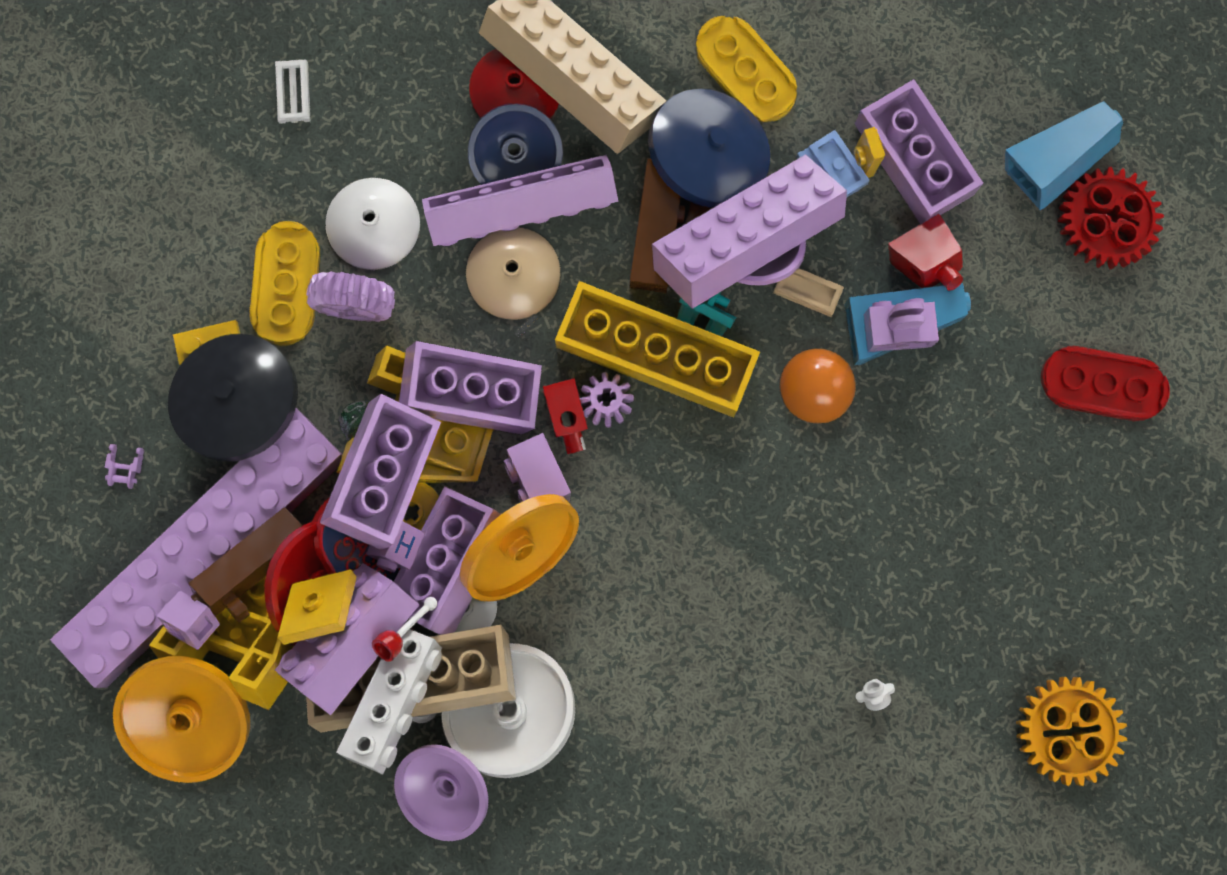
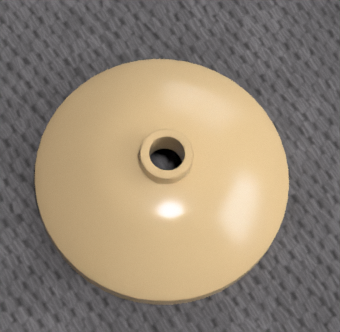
[466,227,561,320]

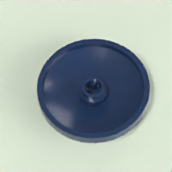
[648,89,770,208]

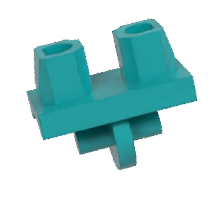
[677,292,737,336]

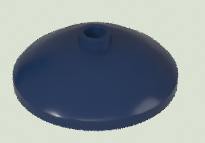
[468,104,563,185]

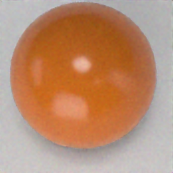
[780,349,856,423]

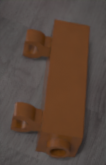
[188,507,302,623]

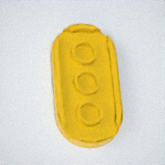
[696,16,797,122]
[250,221,320,346]

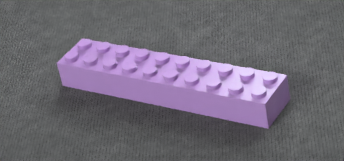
[50,408,343,688]

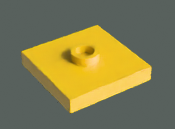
[277,569,357,645]

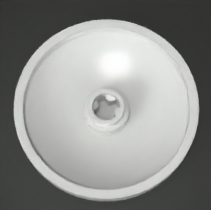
[442,643,575,778]

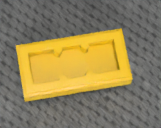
[854,127,885,178]

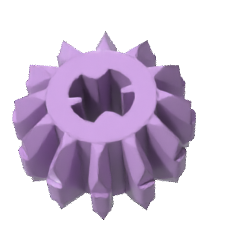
[580,372,634,428]

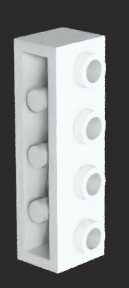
[336,629,442,775]

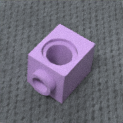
[157,590,220,650]

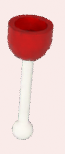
[372,597,437,662]

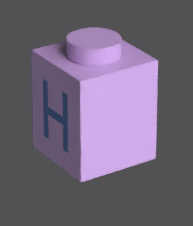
[366,521,425,572]

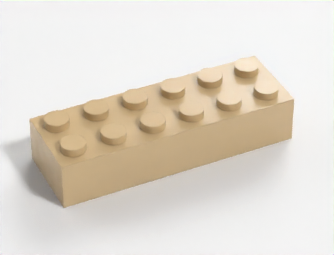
[479,0,666,154]
[306,625,516,733]

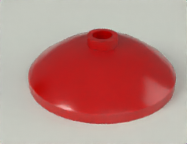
[469,49,559,119]

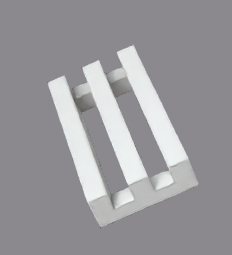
[275,60,311,124]

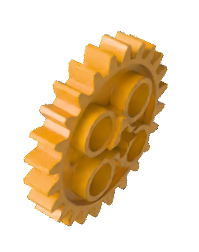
[1016,677,1127,786]

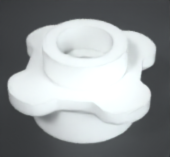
[856,679,895,711]

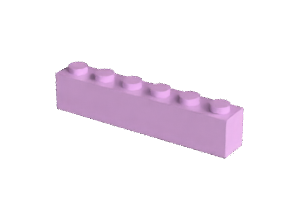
[422,155,618,246]

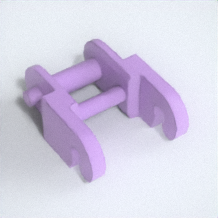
[105,444,144,489]

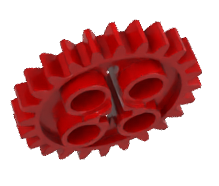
[1058,167,1164,269]

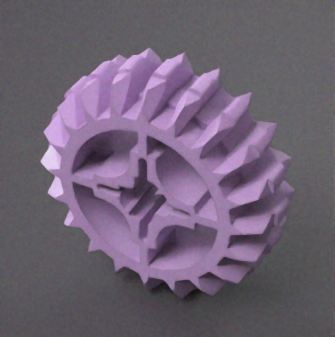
[306,271,395,322]

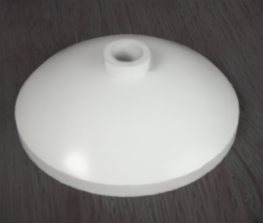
[326,178,420,270]

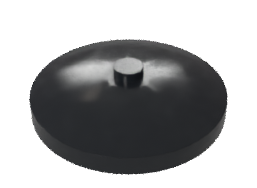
[168,334,298,462]

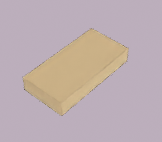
[773,268,844,317]

